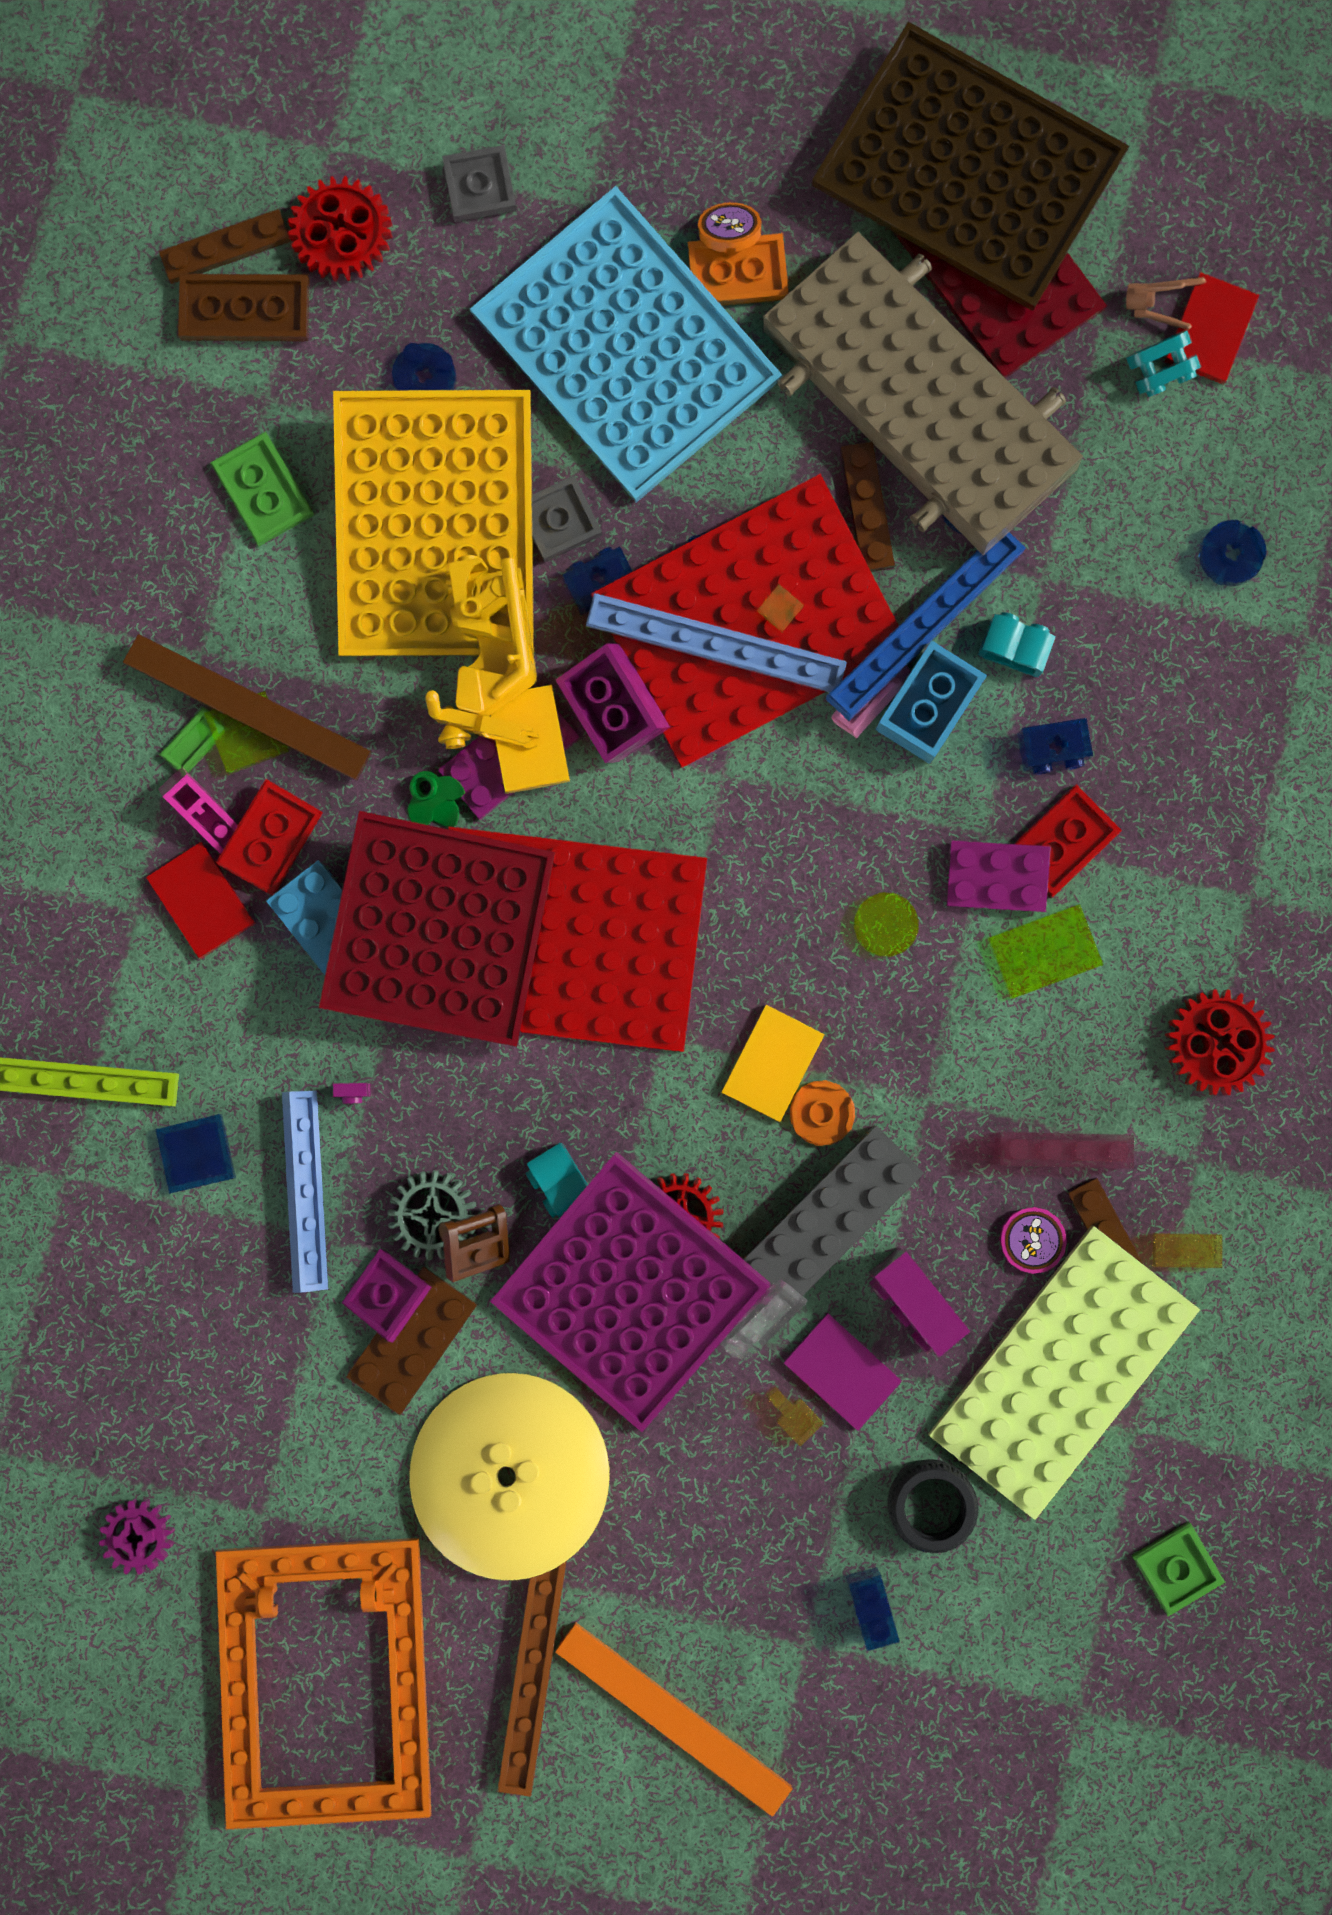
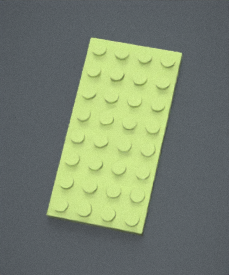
[928,1225,1200,1520]

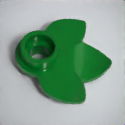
[408,771,465,827]

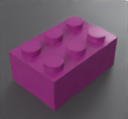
[555,644,670,763]
[868,1248,971,1357]

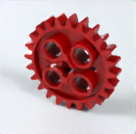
[288,176,393,282]
[1165,989,1275,1096]

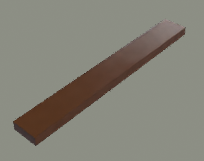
[123,634,372,781]

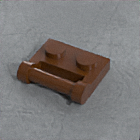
[439,1204,510,1282]

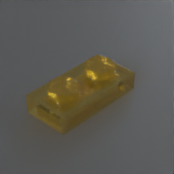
[1153,1233,1222,1268]

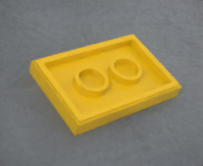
[491,685,570,794]
[721,1005,825,1122]

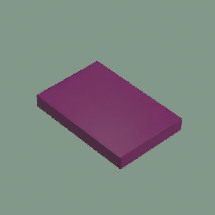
[783,1313,902,1431]

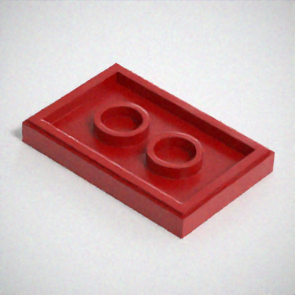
[1164,272,1260,385]
[216,779,323,896]
[1014,784,1122,898]
[146,842,256,959]

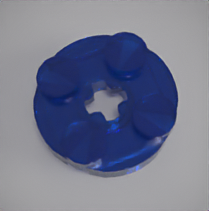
[392,343,457,391]
[1199,520,1267,586]

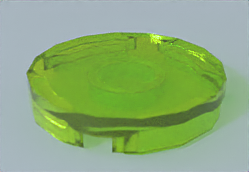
[853,892,919,958]

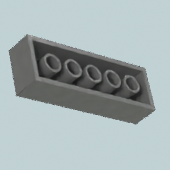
[742,1126,924,1316]

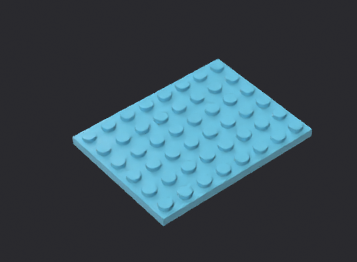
[470,186,782,503]

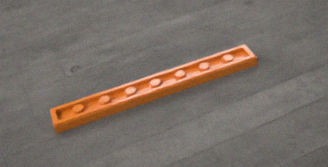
[555,1622,793,1817]

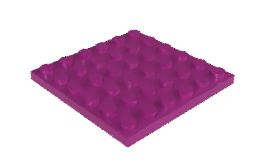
[490,1152,771,1432]

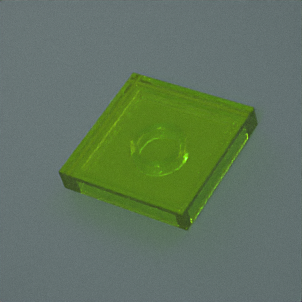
[204,691,289,775]

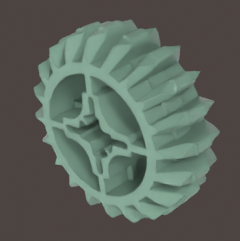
[387,1170,477,1260]

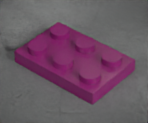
[947,840,1051,912]

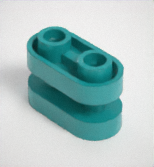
[1126,330,1201,397]

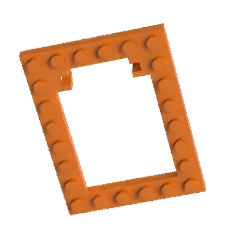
[216,1538,432,1829]

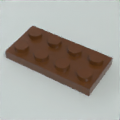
[178,274,310,341]
[346,1266,478,1415]

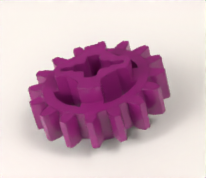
[99,1498,175,1575]

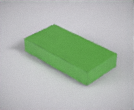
[159,707,228,773]

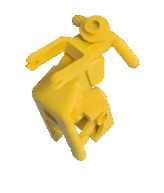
[425,555,539,749]

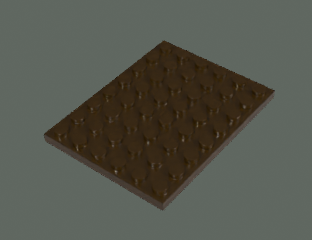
[811,21,1130,311]

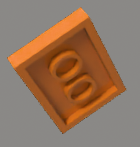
[688,233,789,306]

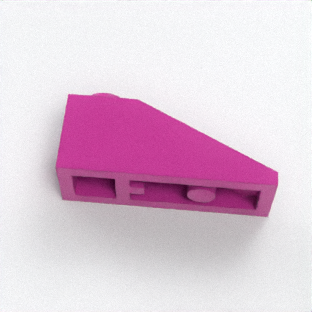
[158,767,238,854]

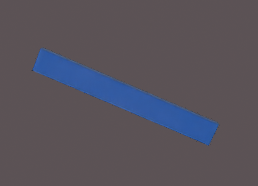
[826,532,1026,721]

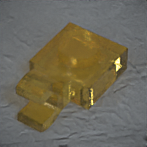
[766,1386,824,1447]

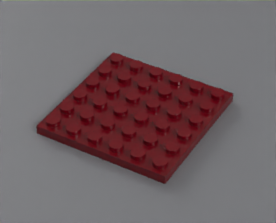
[318,811,555,1047]

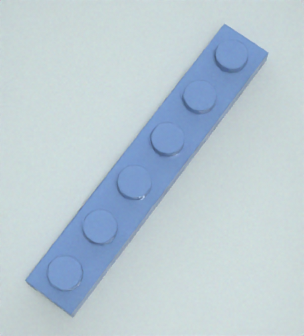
[282,1091,328,1293]

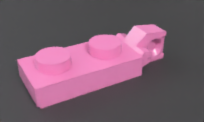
[831,666,911,738]

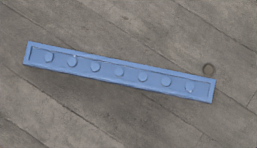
[586,593,847,692]

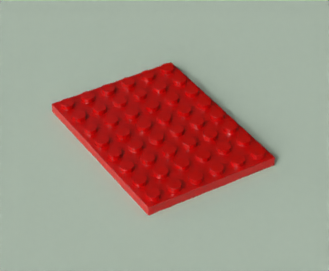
[590,474,899,768]
[448,826,707,1052]

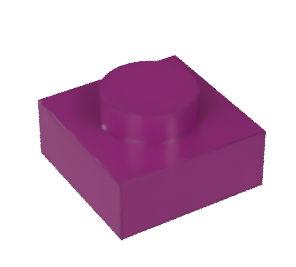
[333,1083,371,1104]

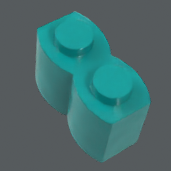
[978,612,1056,677]
[525,1143,588,1218]

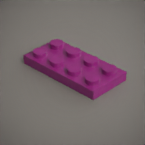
[438,711,580,821]

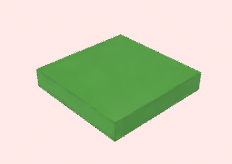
[1131,1522,1225,1616]

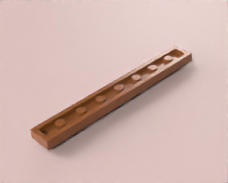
[498,1561,567,1797]

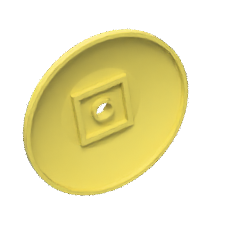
[410,1373,610,1580]

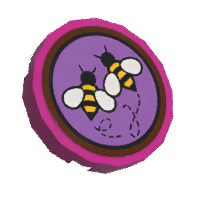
[999,1207,1067,1274]

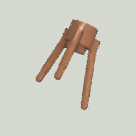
[1126,277,1206,330]

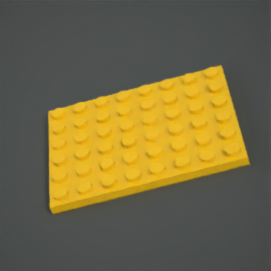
[333,390,534,656]

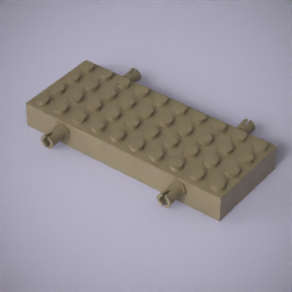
[763,232,1083,556]

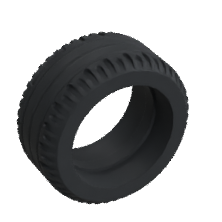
[887,1459,979,1554]

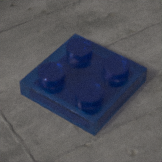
[155,1114,236,1194]

